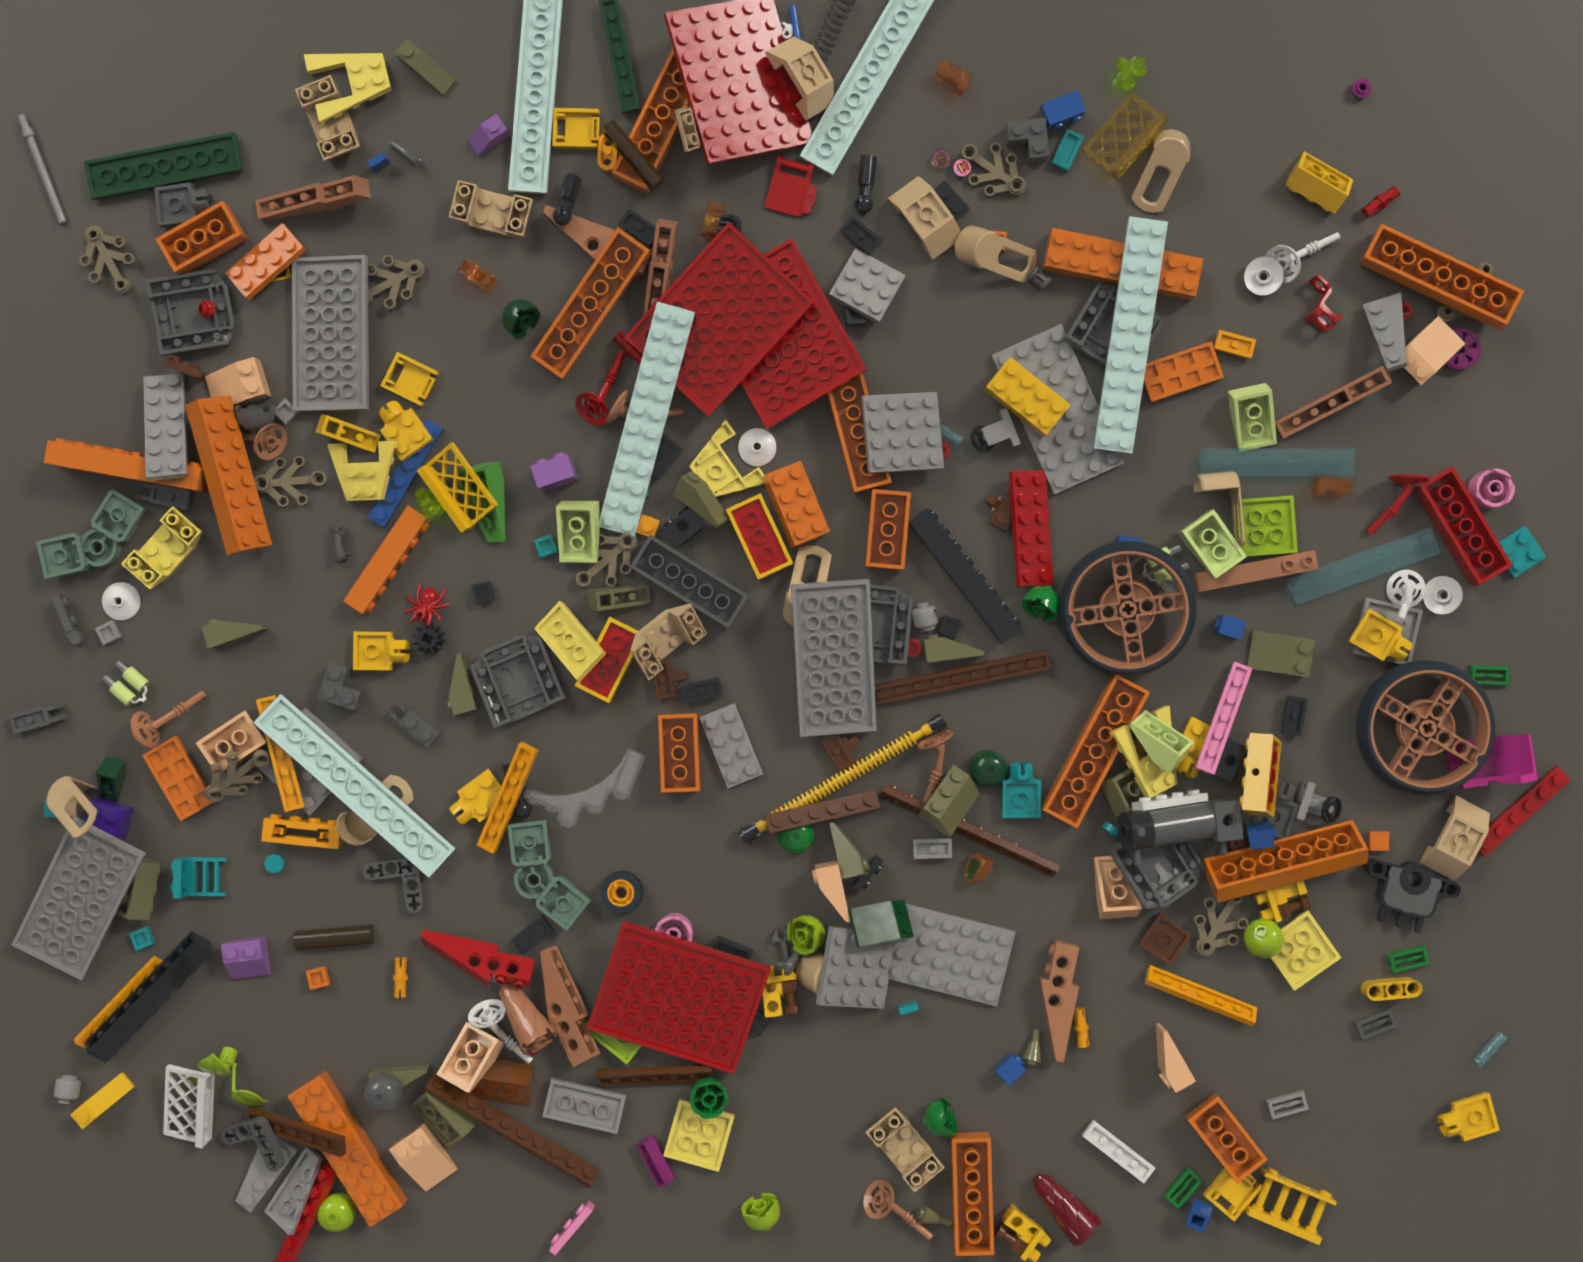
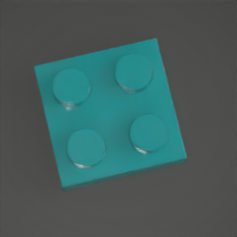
[1498,525,1546,578]

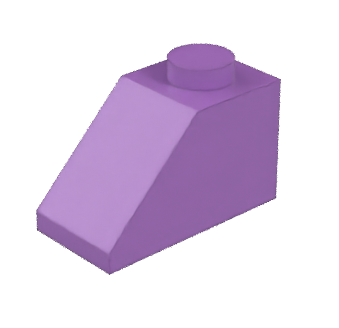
[468,114,510,157]

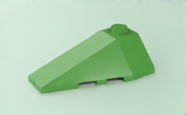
[458,461,505,542]

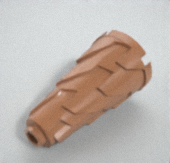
[499,983,557,1055]

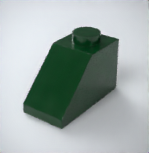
[96,756,126,802]

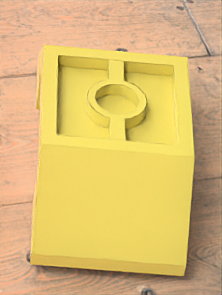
[121,506,202,590]

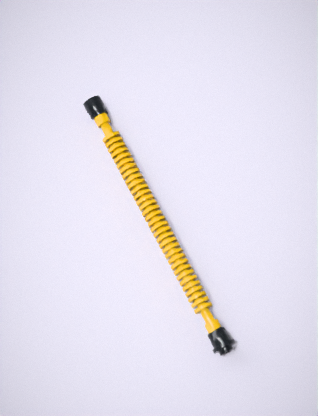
[738,713,947,844]

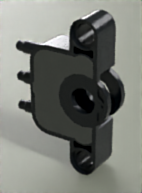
[1364,858,1461,933]

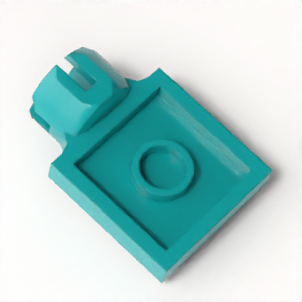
[1002,762,1041,818]

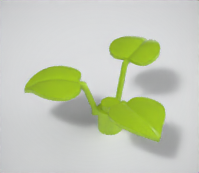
[188,1047,267,1106]

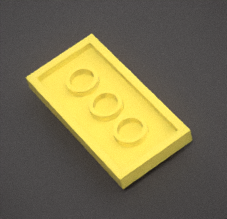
[534,601,606,681]

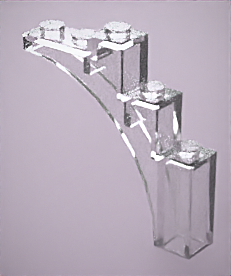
[524,748,647,828]

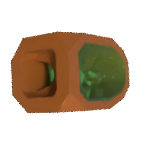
[964,852,994,884]

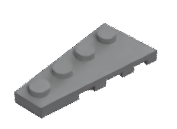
[1363,292,1407,372]
[264,1146,323,1236]

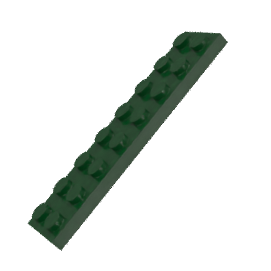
[84,132,244,200]

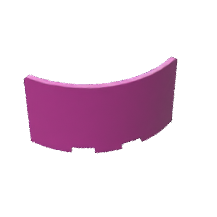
[1446,734,1538,789]

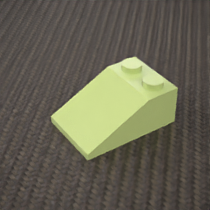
[1228,383,1277,452]
[556,501,600,563]
[1177,509,1247,579]
[1129,710,1194,773]

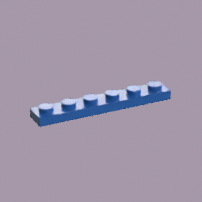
[368,419,444,528]

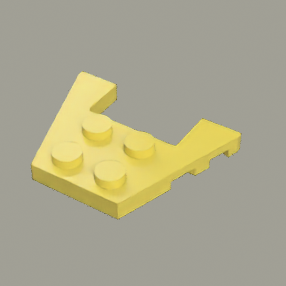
[689,420,764,497]
[328,441,398,501]

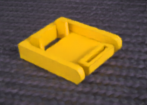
[553,108,600,150]
[380,352,439,407]
[1203,1168,1263,1222]

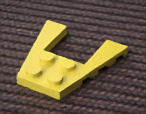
[304,53,392,125]
[1109,705,1178,798]

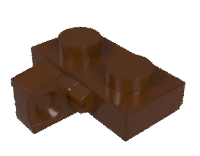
[164,354,206,381]
[984,489,1012,532]
[653,658,688,699]
[819,734,860,772]

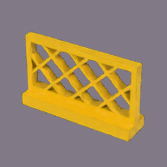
[417,442,498,533]

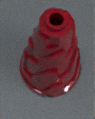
[1032,1173,1102,1247]

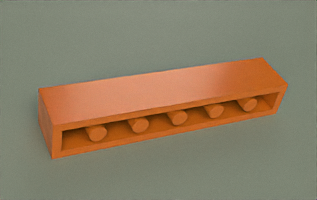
[343,505,431,614]

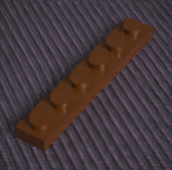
[764,790,881,835]
[596,1064,713,1087]
[246,1106,346,1157]

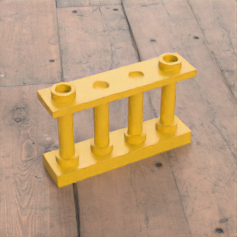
[1244,1167,1337,1245]

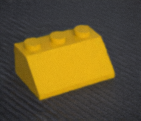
[1286,151,1353,214]

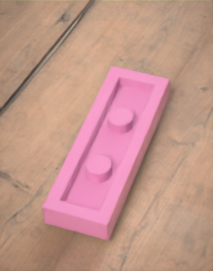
[549,1201,595,1255]

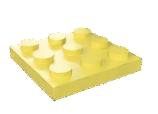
[1271,910,1341,991]
[663,1099,735,1172]

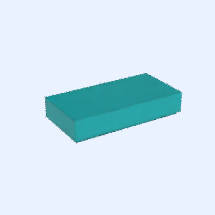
[1050,128,1084,173]

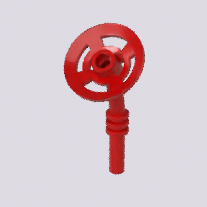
[575,350,626,425]
[1366,474,1429,535]

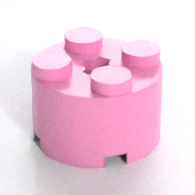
[1468,468,1515,509]
[655,913,694,942]

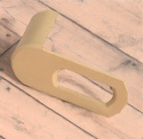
[1131,129,1191,213]
[955,226,1037,283]
[1194,471,1245,549]
[783,545,832,627]
[336,775,414,846]
[47,776,98,839]
[796,951,824,995]

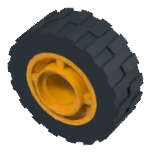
[600,871,644,914]

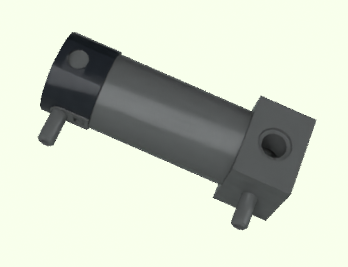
[1117,798,1244,866]

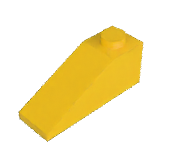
[315,414,381,453]
[70,1072,135,1130]

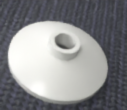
[1244,257,1284,296]
[738,428,776,466]
[1423,576,1463,614]
[102,582,141,620]

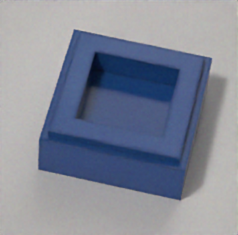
[367,152,391,173]

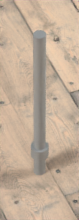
[17,114,67,224]

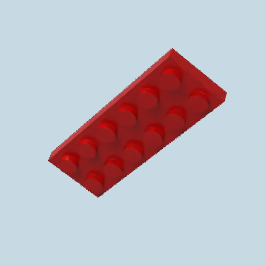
[1009,470,1053,587]

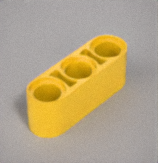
[1361,977,1422,1001]

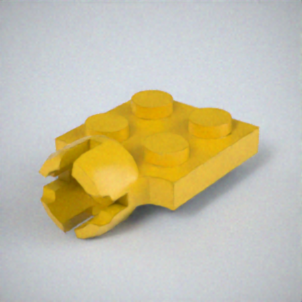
[379,401,434,462]
[1348,608,1413,661]
[353,632,410,670]
[1176,717,1210,778]
[449,769,501,825]
[1437,1092,1500,1142]

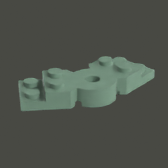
[36,488,146,579]
[507,820,591,931]

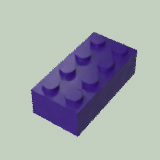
[83,798,134,842]

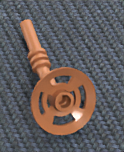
[606,389,684,423]
[241,423,288,460]
[130,691,207,748]
[918,729,954,802]
[863,1179,933,1241]

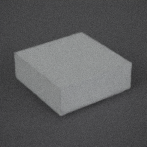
[275,398,300,425]
[95,620,122,646]

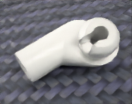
[781,22,793,41]

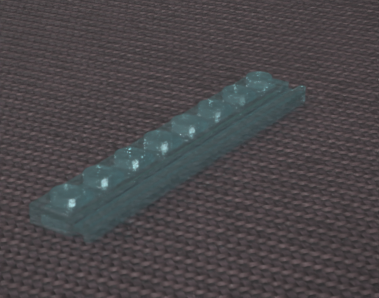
[1199,448,1355,476]
[1286,527,1441,605]

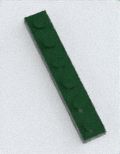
[599,0,641,114]

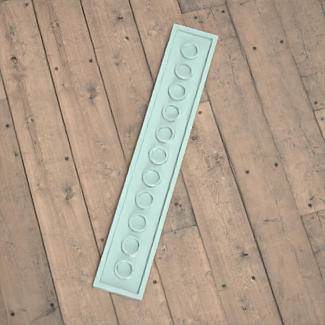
[508,0,563,195]
[800,0,935,177]
[1093,216,1168,454]
[599,301,695,537]
[253,694,455,877]

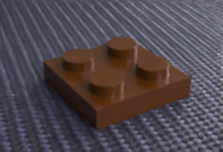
[1137,912,1192,967]

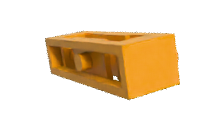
[261,814,343,849]

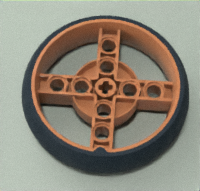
[1059,541,1197,676]
[1356,660,1495,795]

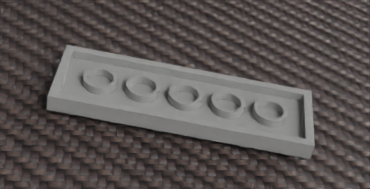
[143,373,188,481]

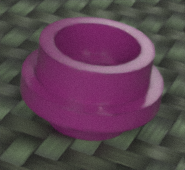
[1351,79,1371,98]

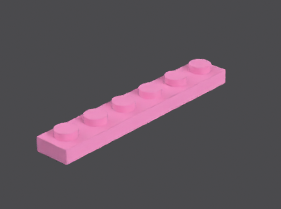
[1195,661,1253,775]

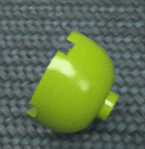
[787,915,825,955]
[1244,918,1284,959]
[317,1191,358,1233]
[741,1193,780,1231]

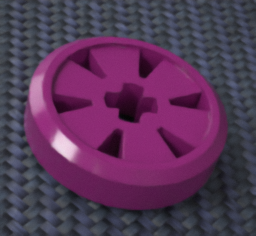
[1443,328,1481,371]

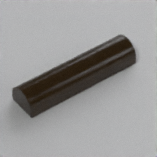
[603,120,665,191]
[293,924,374,951]

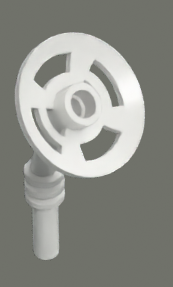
[1265,232,1341,283]
[1386,570,1426,623]
[468,999,533,1064]

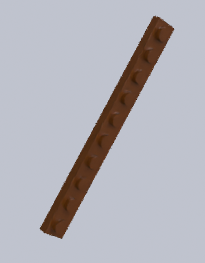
[874,649,1051,705]
[878,785,1060,877]
[423,1072,600,1189]

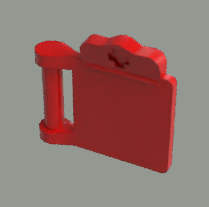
[765,155,817,217]

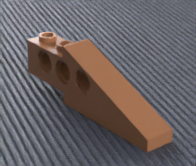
[255,175,371,220]
[543,205,652,278]
[643,219,678,315]
[1275,365,1392,439]
[1194,550,1319,592]
[1038,940,1079,1063]
[540,945,601,1067]

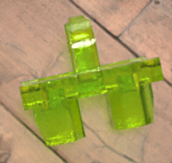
[1112,55,1148,91]
[414,487,445,522]

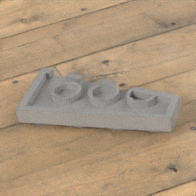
[236,1135,299,1213]

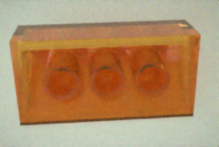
[470,1060,534,1106]

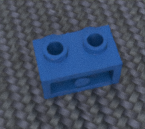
[1039,90,1086,131]

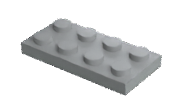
[699,703,763,788]
[542,1077,627,1134]

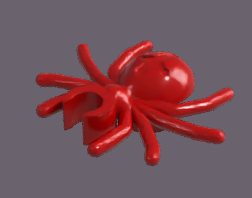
[404,584,450,626]

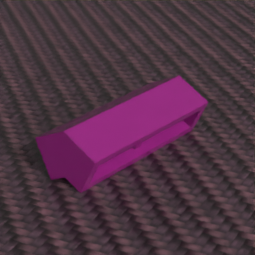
[636,1134,676,1188]

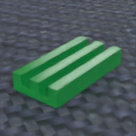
[1469,665,1510,686]
[1386,945,1430,974]
[1163,1166,1203,1209]

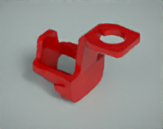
[1304,274,1343,333]

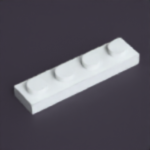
[1132,789,1208,811]
[1082,1119,1156,1183]

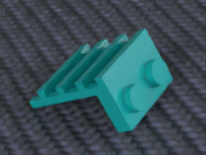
[170,857,227,899]

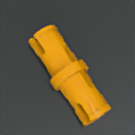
[393,957,408,998]
[1073,1007,1090,1048]

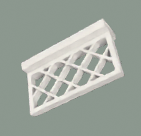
[163,1064,215,1149]

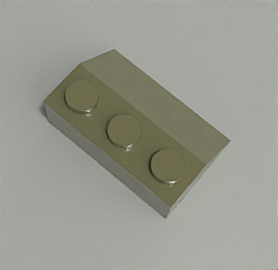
[918,765,980,838]
[116,858,160,920]
[410,1092,478,1148]

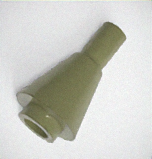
[1022,1029,1041,1065]
[916,1204,952,1227]

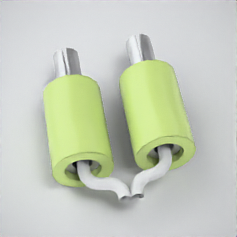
[1141,545,1189,586]
[102,661,150,706]

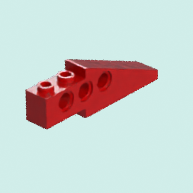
[421,930,535,989]

